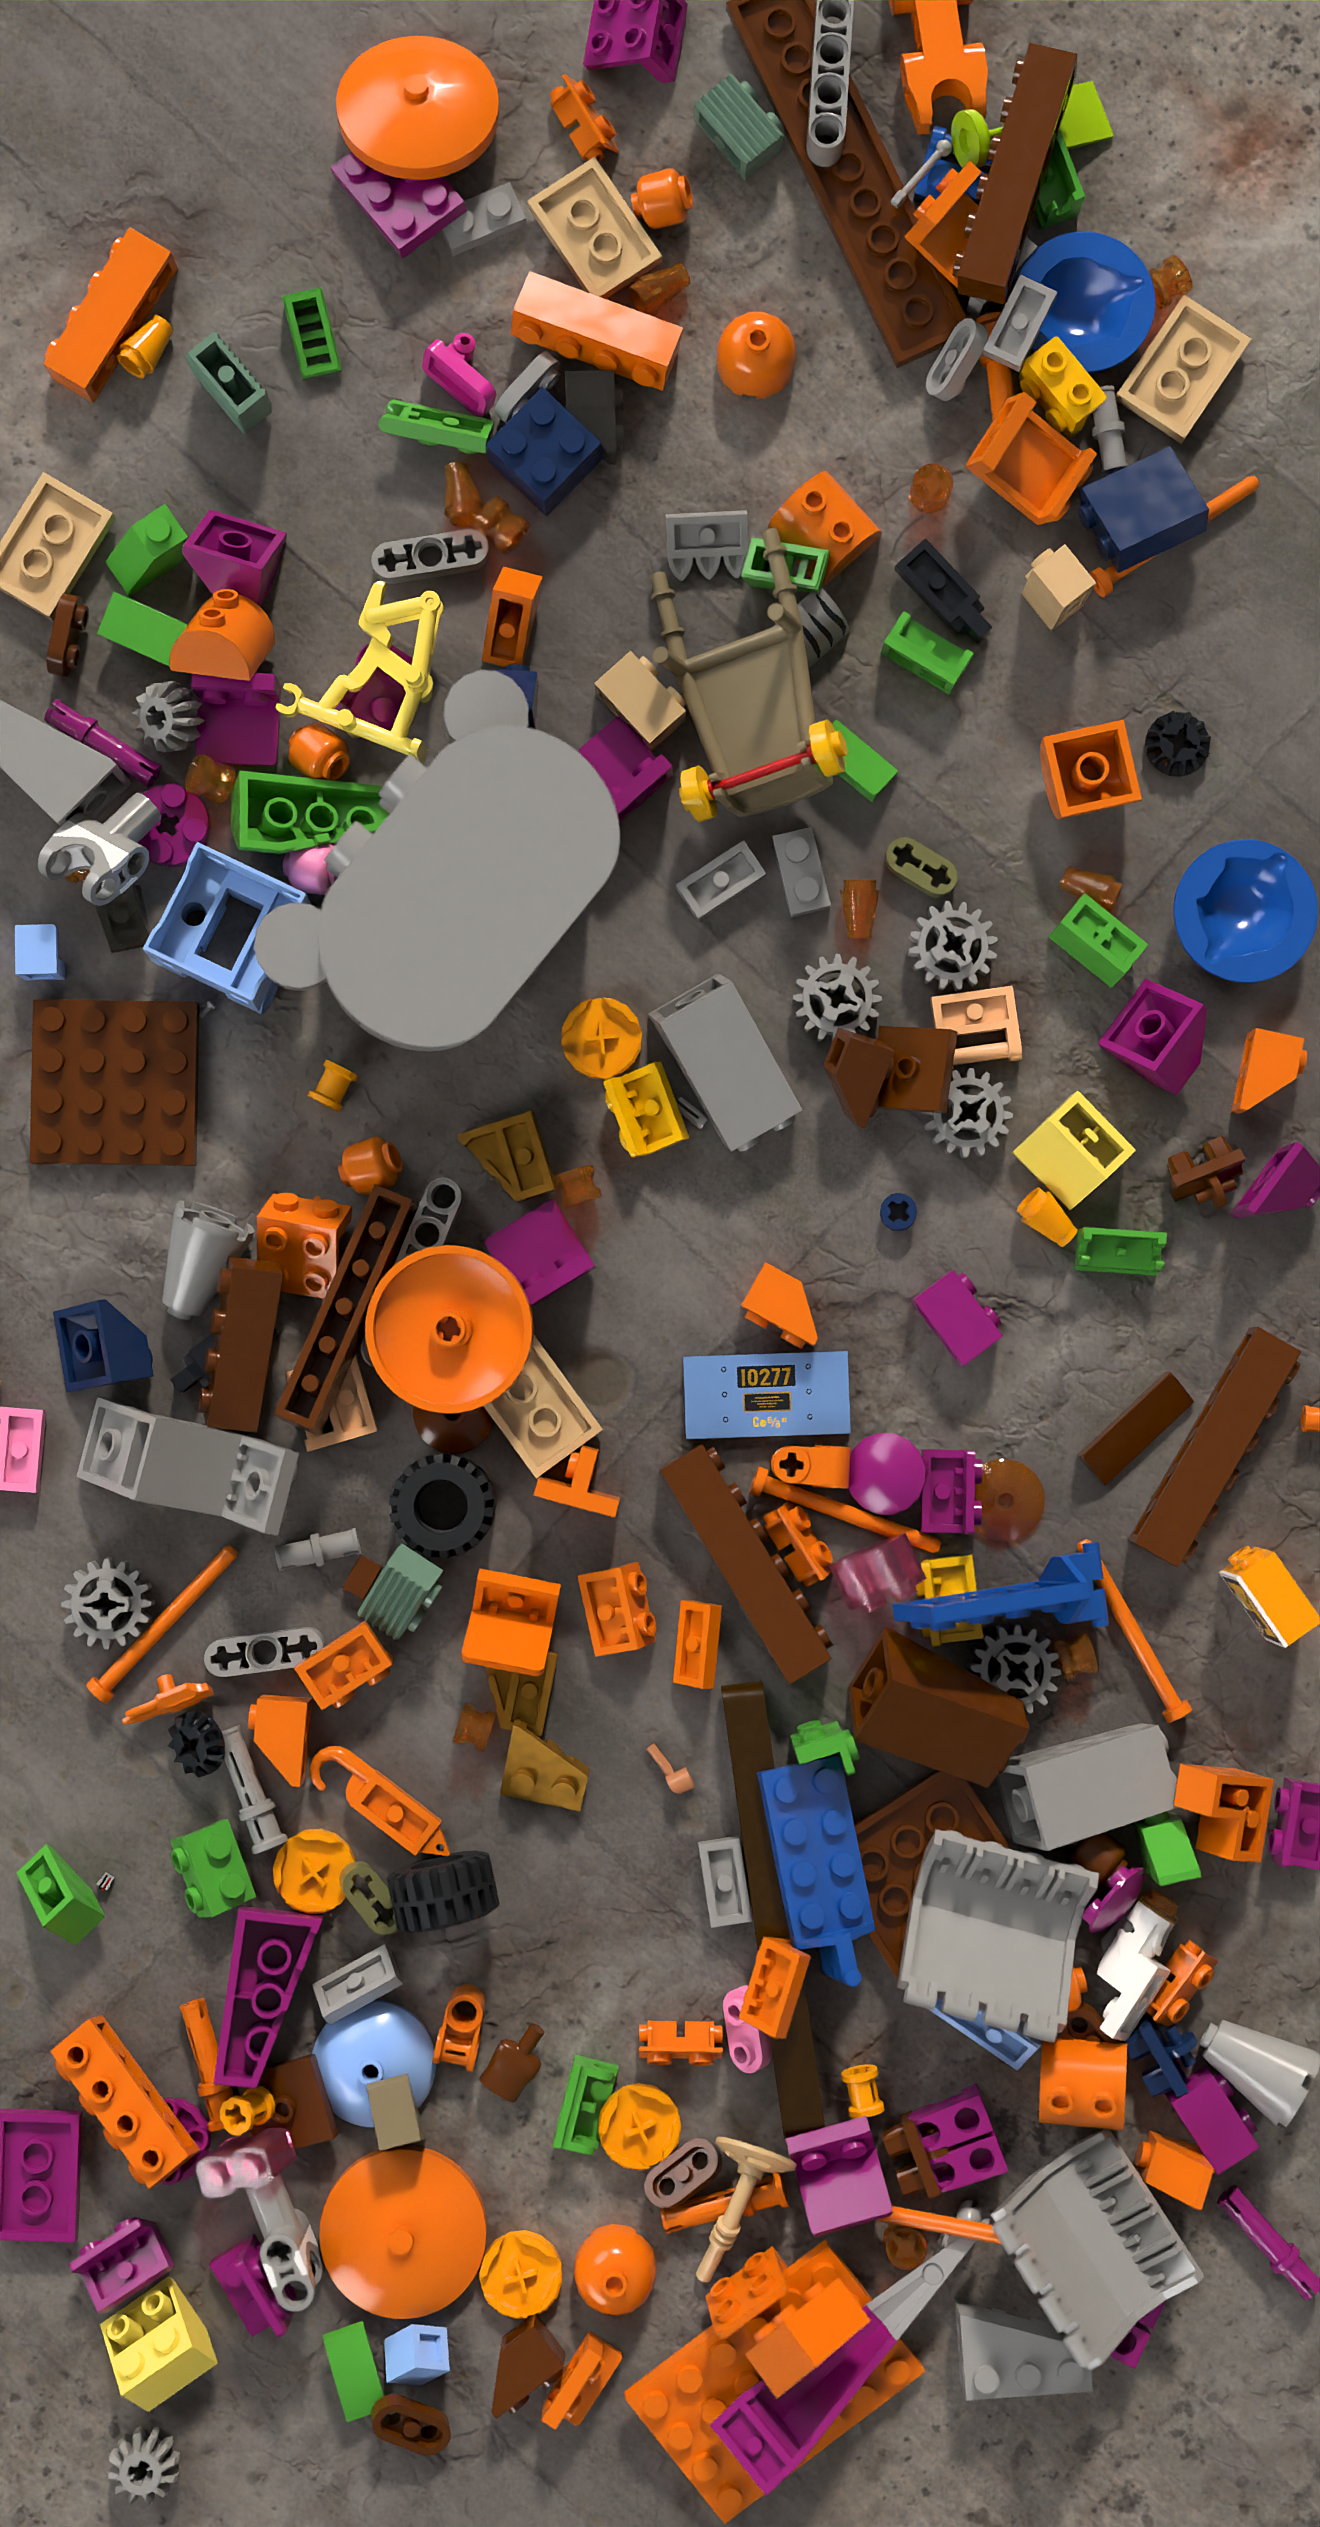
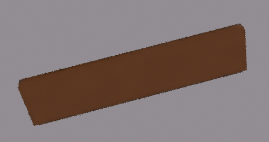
[1076,1372,1194,1486]

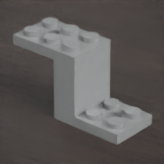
[76,1397,299,1536]

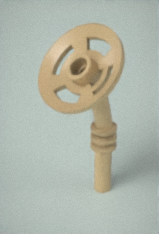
[696,2137,797,2283]

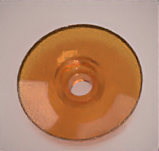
[974,1459,1045,1541]

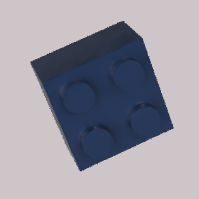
[485,387,602,517]

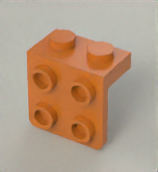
[905,161,981,289]
[257,1193,352,1299]
[461,1568,561,1676]
[705,2246,789,2340]

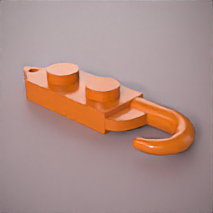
[310,1746,451,1856]

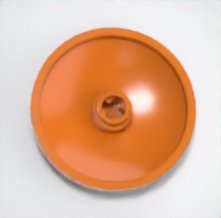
[336,36,499,180]
[365,1245,534,1413]
[319,2145,487,2319]

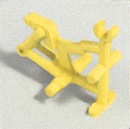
[275,581,444,764]

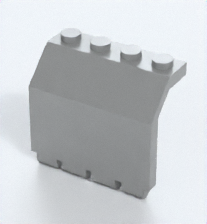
[897,1829,1099,2043]
[991,2129,1204,2370]

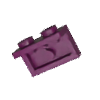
[336,644,413,731]
[920,1449,982,1534]
[1268,1777,1320,1870]
[69,2217,175,2314]

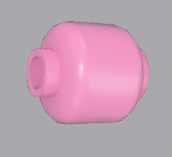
[283,843,337,895]

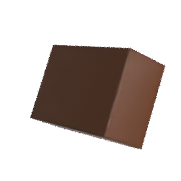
[342,1554,383,1600]

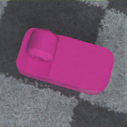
[422,333,496,417]

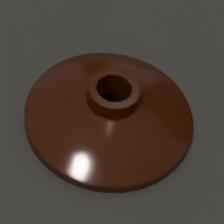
[413,1406,494,1454]

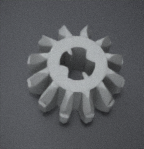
[132,681,205,752]
[108,2426,181,2506]

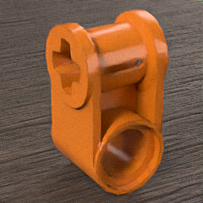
[770,1445,851,1489]
[432,1984,486,2072]

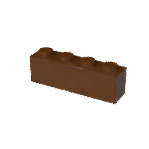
[198,1256,283,1432]

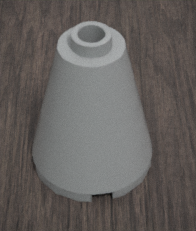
[162,1201,255,1320]
[1199,2020,1320,2130]

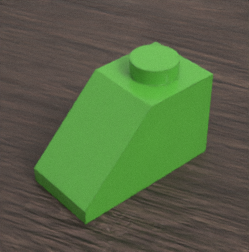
[105,504,188,597]
[1134,1811,1201,1886]
[16,1844,106,1946]

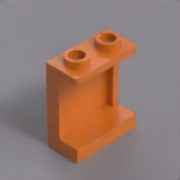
[965,392,1097,525]

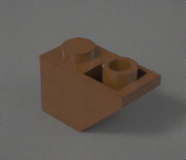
[824,1027,895,1128]
[491,2313,565,2419]

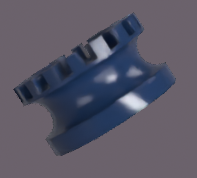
[880,1193,917,1231]

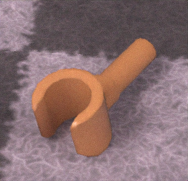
[646,1743,694,1794]

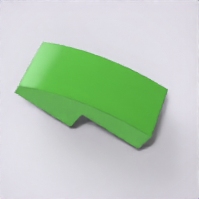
[322,2321,384,2423]

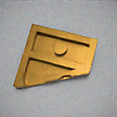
[457,1111,558,1202]
[486,1651,559,1736]
[500,1718,590,1812]

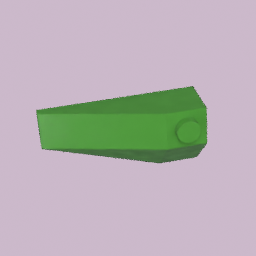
[231,771,389,854]

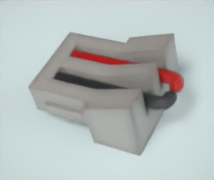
[97,1872,115,1891]

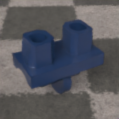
[1123,2013,1198,2097]

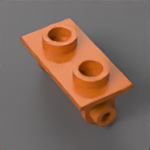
[549,73,620,162]
[763,1501,835,1587]
[1146,1939,1218,2027]
[639,2020,723,2066]

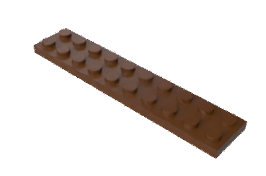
[726,0,967,368]

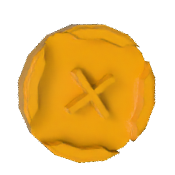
[561,998,642,1080]
[273,1829,357,1914]
[597,2083,682,2171]
[479,2230,563,2319]

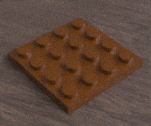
[30,1000,200,1166]
[854,1770,1012,1991]

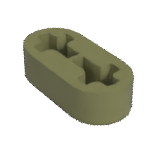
[885,837,958,898]
[339,1861,397,1935]

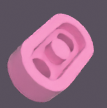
[723,1985,772,2073]

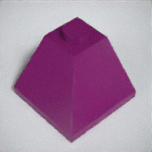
[182,510,287,607]
[1098,979,1207,1096]
[1230,1142,1320,1219]

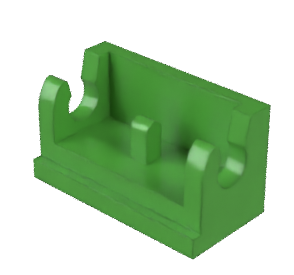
[1034,131,1085,229]
[97,592,188,667]
[880,611,974,695]
[1048,893,1149,988]
[1074,1227,1167,1276]
[553,2054,619,2155]

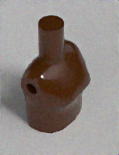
[479,2023,545,2102]

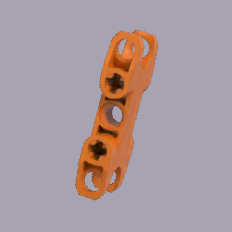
[888,0,988,135]

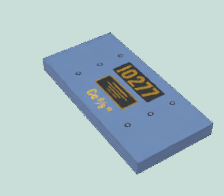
[683,1351,851,1439]

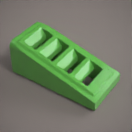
[282,287,342,380]
[741,537,830,593]

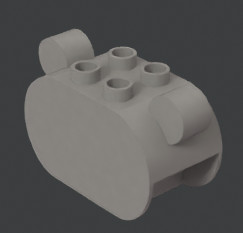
[254,670,620,1052]

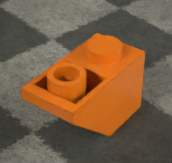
[740,1262,818,1349]

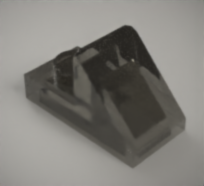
[95,881,150,953]

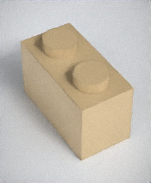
[1021,544,1096,631]
[594,651,686,751]

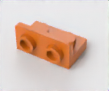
[577,1562,656,1657]
[294,1620,393,1710]
[739,1937,811,2039]
[541,2330,622,2430]

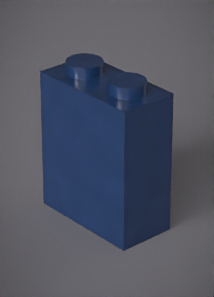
[1078,446,1209,573]

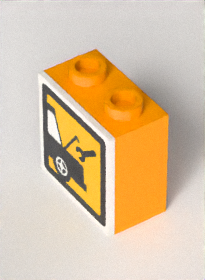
[1219,1546,1320,1648]

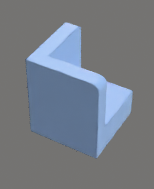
[15,924,66,980]
[384,2324,450,2385]

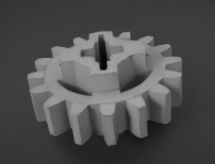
[907,901,998,992]
[792,954,882,1042]
[922,1068,1013,1158]
[61,1558,155,1649]
[969,1623,1061,1714]

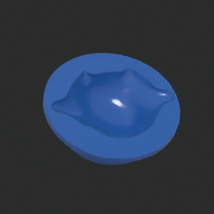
[1015,232,1155,374]
[1173,839,1318,984]

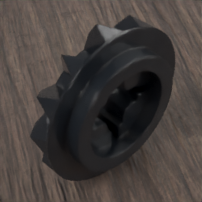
[1145,710,1211,777]
[168,1710,225,1778]

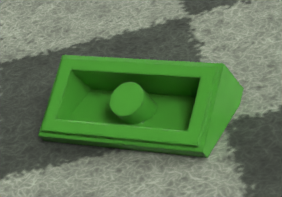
[832,719,899,803]

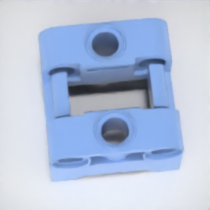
[143,842,311,1014]

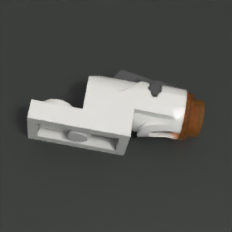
[1097,1888,1180,2041]

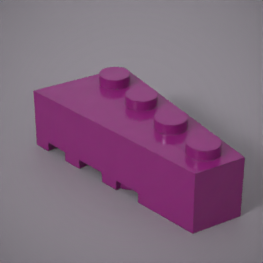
[213,1906,323,2088]

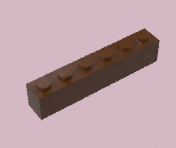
[952,43,1078,305]
[274,1184,417,1436]
[1128,1327,1301,1568]
[660,1443,833,1685]

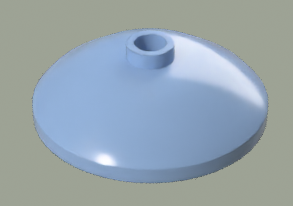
[312,2000,436,2127]

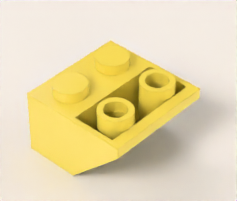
[1012,1091,1136,1211]
[100,2276,218,2412]

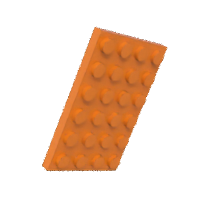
[624,2239,926,2524]

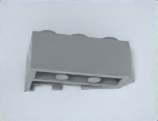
[954,2298,1093,2401]

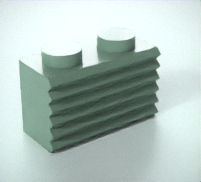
[694,74,784,180]
[185,332,272,434]
[357,1543,443,1640]

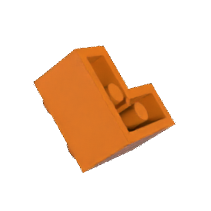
[1174,1764,1274,1862]
[745,2277,871,2398]

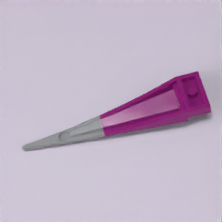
[710,2219,990,2496]

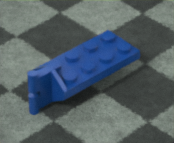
[892,1542,1109,1631]
[757,1755,875,1987]

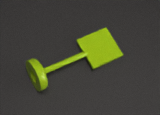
[951,81,1114,169]

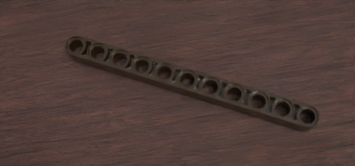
[721,1680,825,2139]

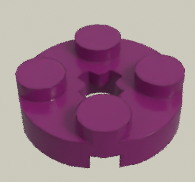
[137,783,211,868]

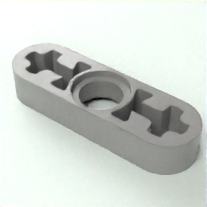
[371,529,490,584]
[204,1627,326,1677]

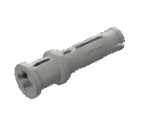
[222,1725,288,1854]

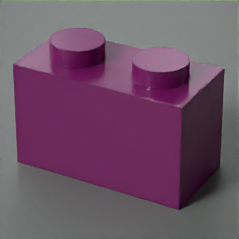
[910,1270,1003,1366]
[1165,2066,1260,2175]

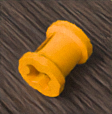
[307,1059,359,1113]
[841,2064,885,2118]
[220,2086,275,2136]

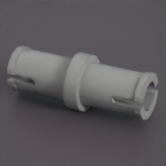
[1092,385,1128,475]
[274,1528,361,1572]

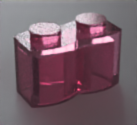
[829,1533,927,1613]
[194,2128,297,2198]

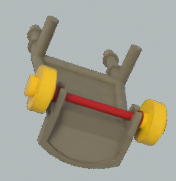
[650,528,848,822]

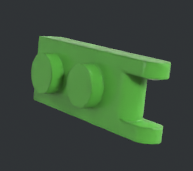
[378,400,495,454]

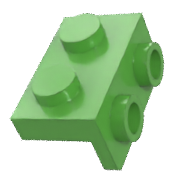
[790,1720,860,1776]
[170,1819,256,1918]

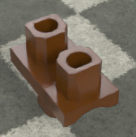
[1167,1136,1246,1209]

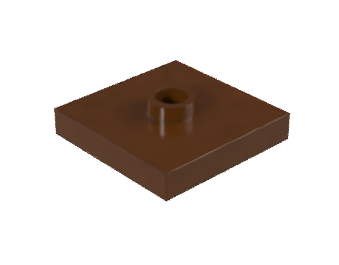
[877,1026,957,1113]
[237,2053,339,2158]

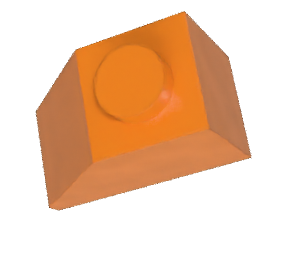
[481,567,543,667]
[1231,1028,1307,1114]
[248,1694,312,1787]
[1135,2130,1214,2210]

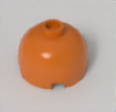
[716,311,796,399]
[573,2224,657,2316]

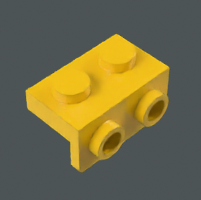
[1018,336,1107,440]
[603,1061,689,1158]
[915,1554,984,1646]

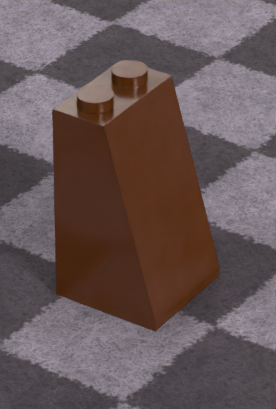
[848,1627,1029,1788]

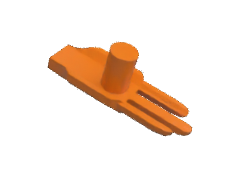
[122,1674,214,1725]

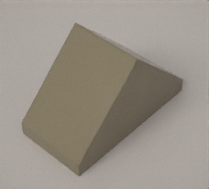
[367,2073,426,2151]

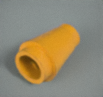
[117,315,174,378]
[1016,1187,1078,1247]

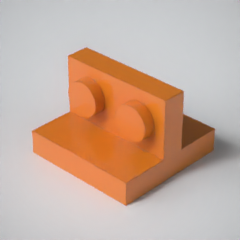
[533,1445,620,1517]

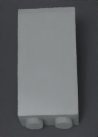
[0,700,132,826]
[648,973,802,1152]
[996,1723,1178,1851]

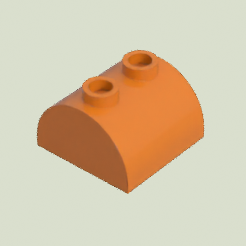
[767,471,882,588]
[169,589,275,681]
[1040,719,1142,820]
[1039,2038,1127,2131]

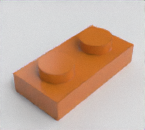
[673,1600,722,1689]

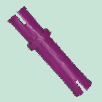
[44,699,162,788]
[1217,2185,1320,2300]

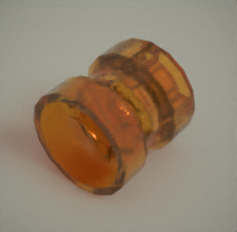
[473,496,530,555]

